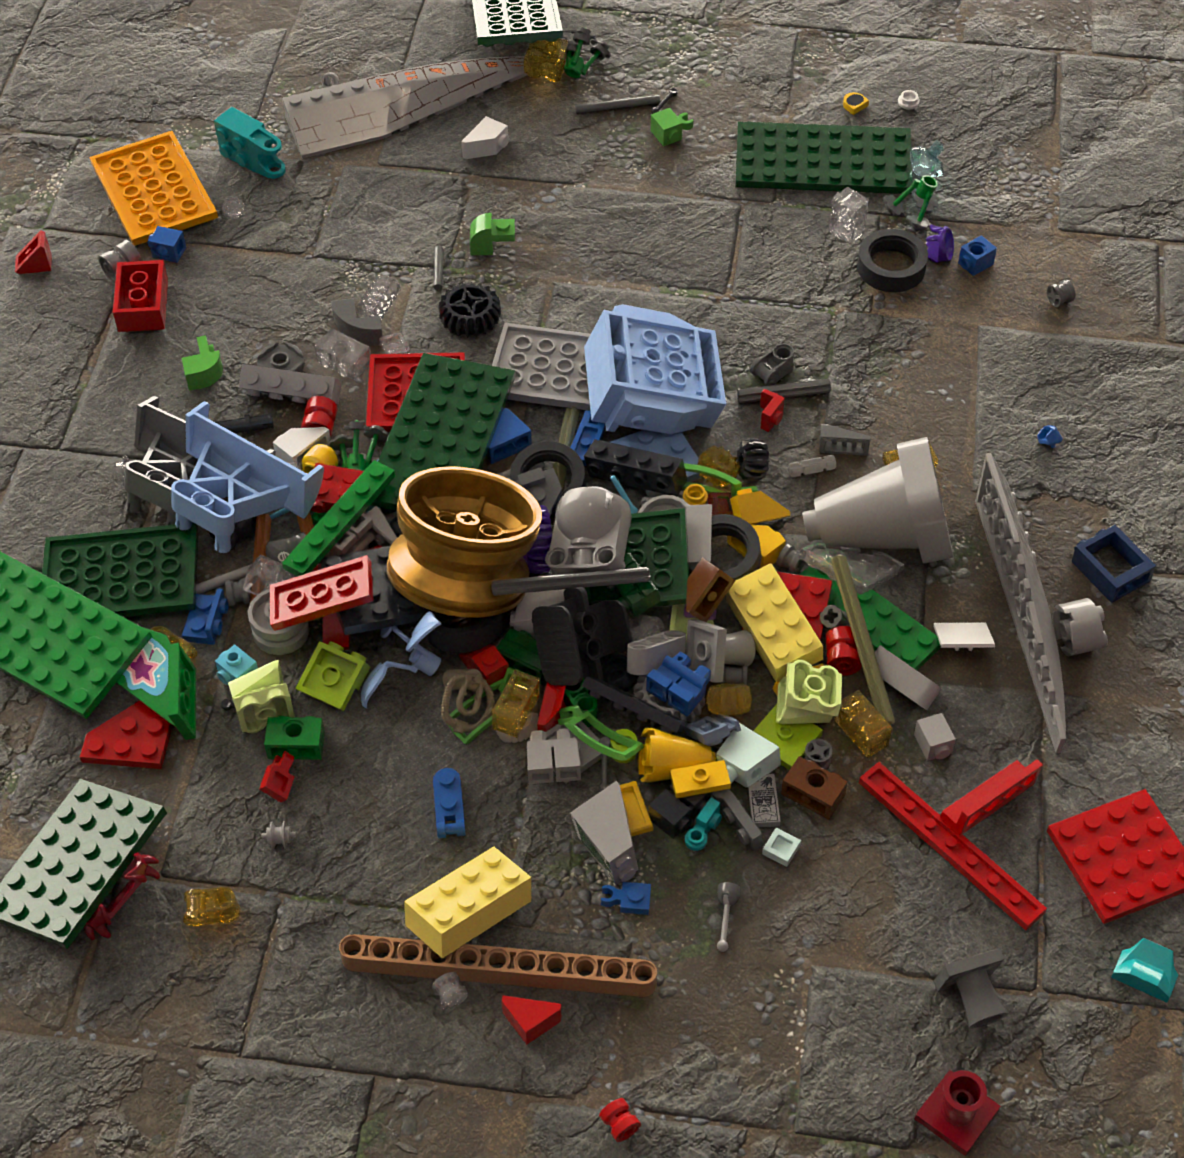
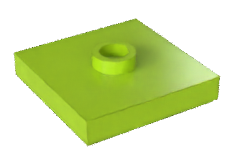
[754,704,823,770]

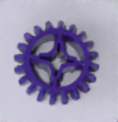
[523,505,552,574]

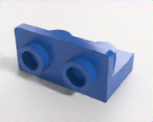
[182,588,229,645]

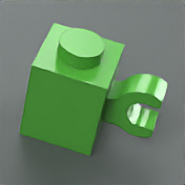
[651,108,694,146]

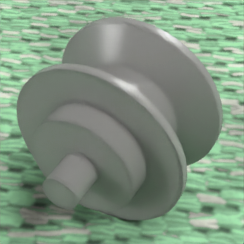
[261,821,296,850]

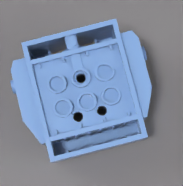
[584,304,726,434]

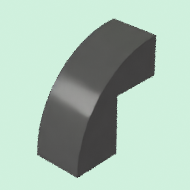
[331,298,384,346]

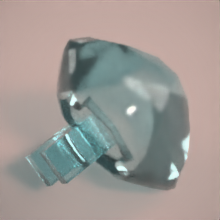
[910,140,944,177]

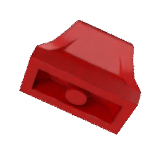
[537,682,566,732]

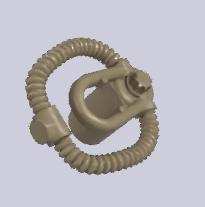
[441,669,495,734]

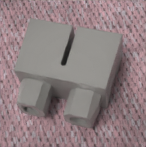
[326,513,375,557]
[527,728,581,784]

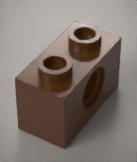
[781,756,848,820]

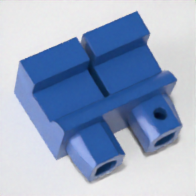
[646,652,711,717]

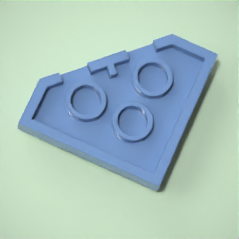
[610,430,706,482]

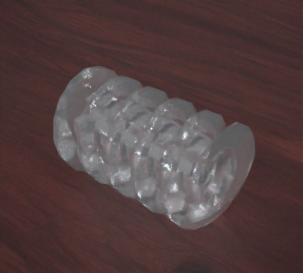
[356,275,401,320]

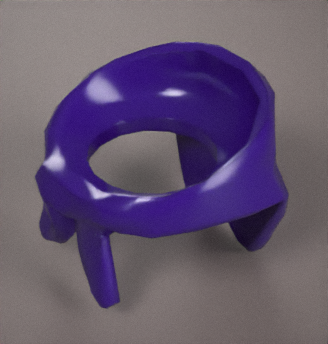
[926,224,954,263]

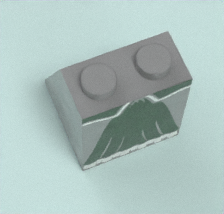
[570,781,639,885]

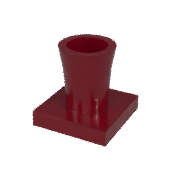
[914,1070,1001,1156]

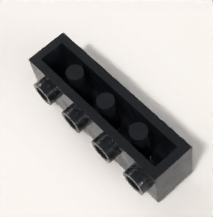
[584,439,688,497]

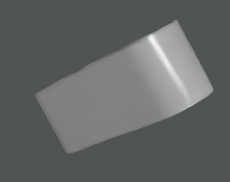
[627,630,686,675]
[875,645,942,710]

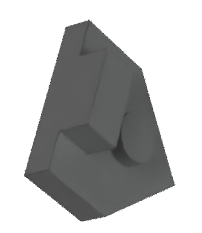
[514,467,562,516]

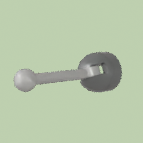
[717,882,741,952]

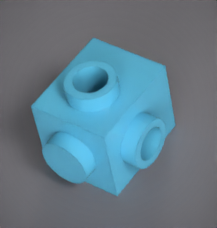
[215,644,258,685]

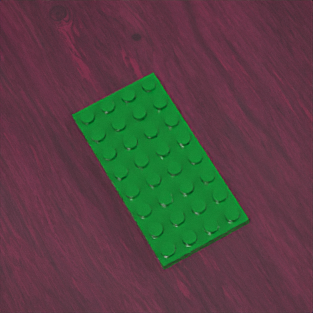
[0,551,153,719]

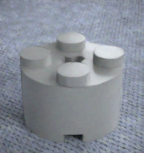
[1053,598,1108,656]

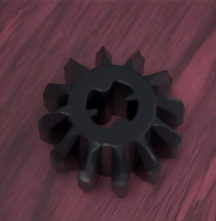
[736,439,770,481]

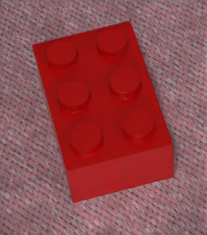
[113,260,168,332]

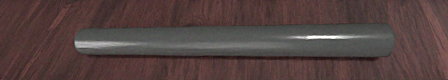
[575,95,660,113]

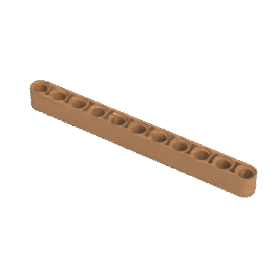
[339,934,657,997]

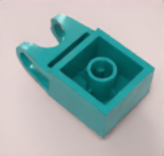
[214,106,286,179]

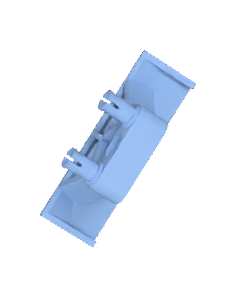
[171,401,324,553]

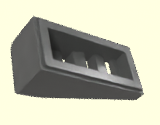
[819,424,870,456]

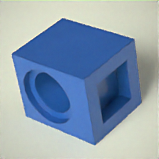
[148,226,186,263]
[958,235,997,276]

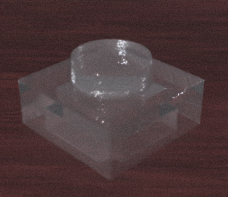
[379,331,410,354]

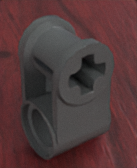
[750,343,794,386]

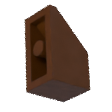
[686,557,736,622]

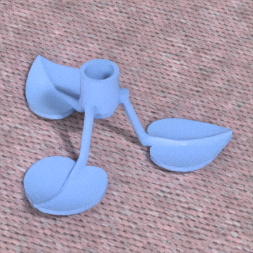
[361,611,441,709]

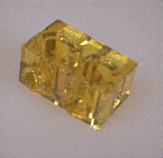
[492,670,539,738]
[834,690,892,758]

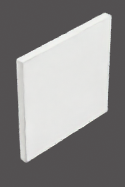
[934,623,995,651]

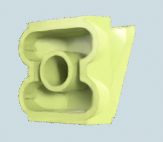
[228,660,295,733]
[776,660,842,724]

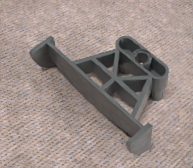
[124,396,276,525]

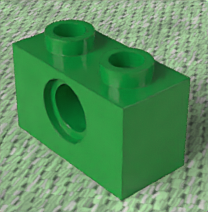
[264,716,325,760]

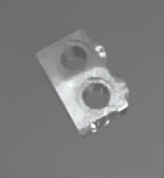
[829,187,869,244]

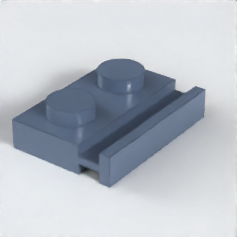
[685,712,741,746]

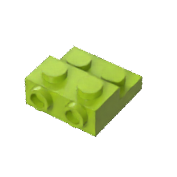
[295,641,370,712]

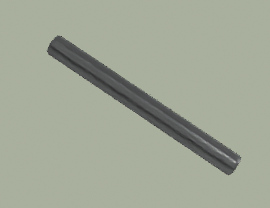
[491,567,650,596]

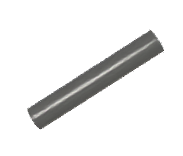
[433,246,443,290]

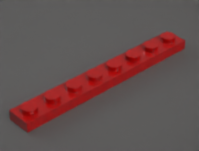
[859,762,1047,931]

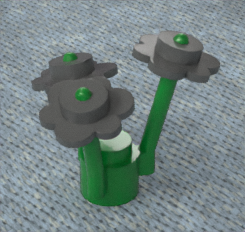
[883,175,938,230]
[329,420,389,471]

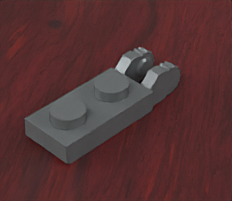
[711,789,763,852]

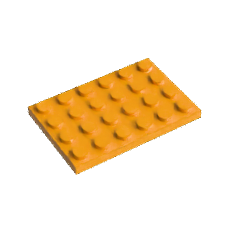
[90,131,218,246]

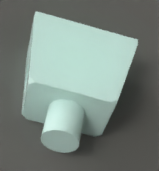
[716,723,781,787]

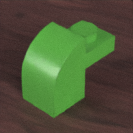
[470,213,515,255]
[182,335,223,391]

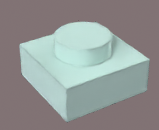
[762,828,801,867]

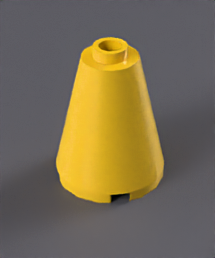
[638,728,716,783]

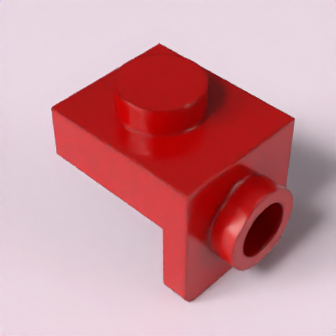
[760,389,785,432]

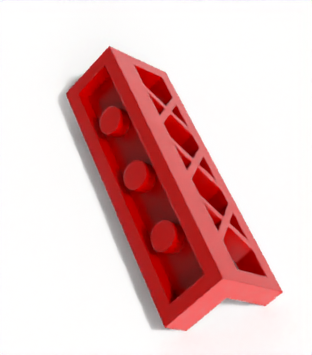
[940,760,1043,836]

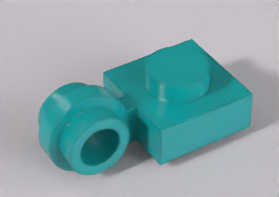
[685,798,722,851]

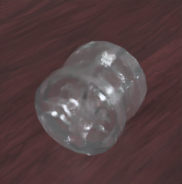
[431,972,468,1009]

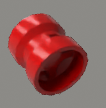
[599,1098,641,1142]

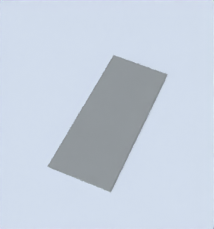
[686,505,712,562]

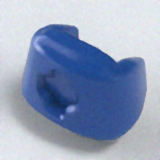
[1037,425,1063,448]

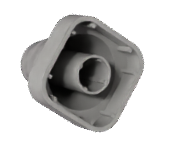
[803,437,954,564]

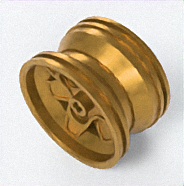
[387,467,542,617]

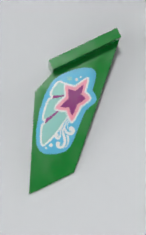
[116,627,196,740]

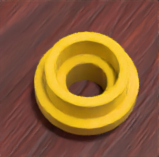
[683,484,708,505]

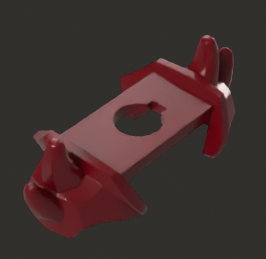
[83,852,160,940]

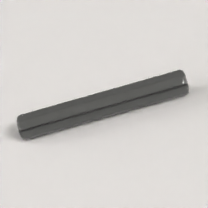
[737,379,831,403]

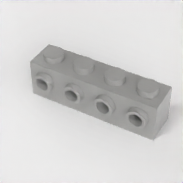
[238,364,342,405]

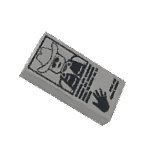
[747,774,780,828]

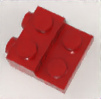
[310,463,364,513]

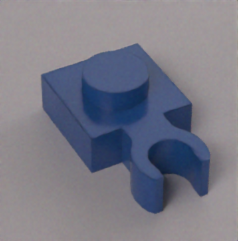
[601,882,651,915]

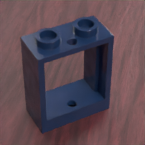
[1071,525,1156,603]

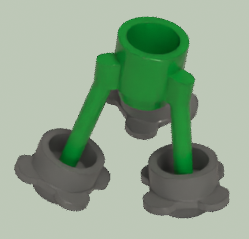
[559,27,611,78]

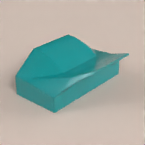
[1111,938,1178,1003]

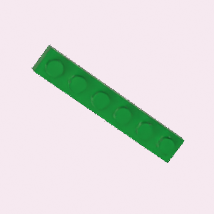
[282,460,396,577]

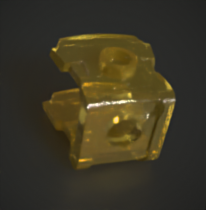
[524,39,568,82]

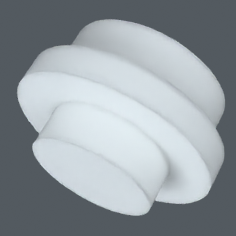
[898,90,920,110]

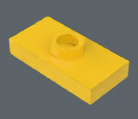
[670,760,731,798]

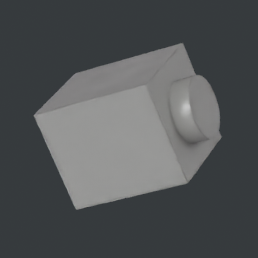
[914,713,956,761]

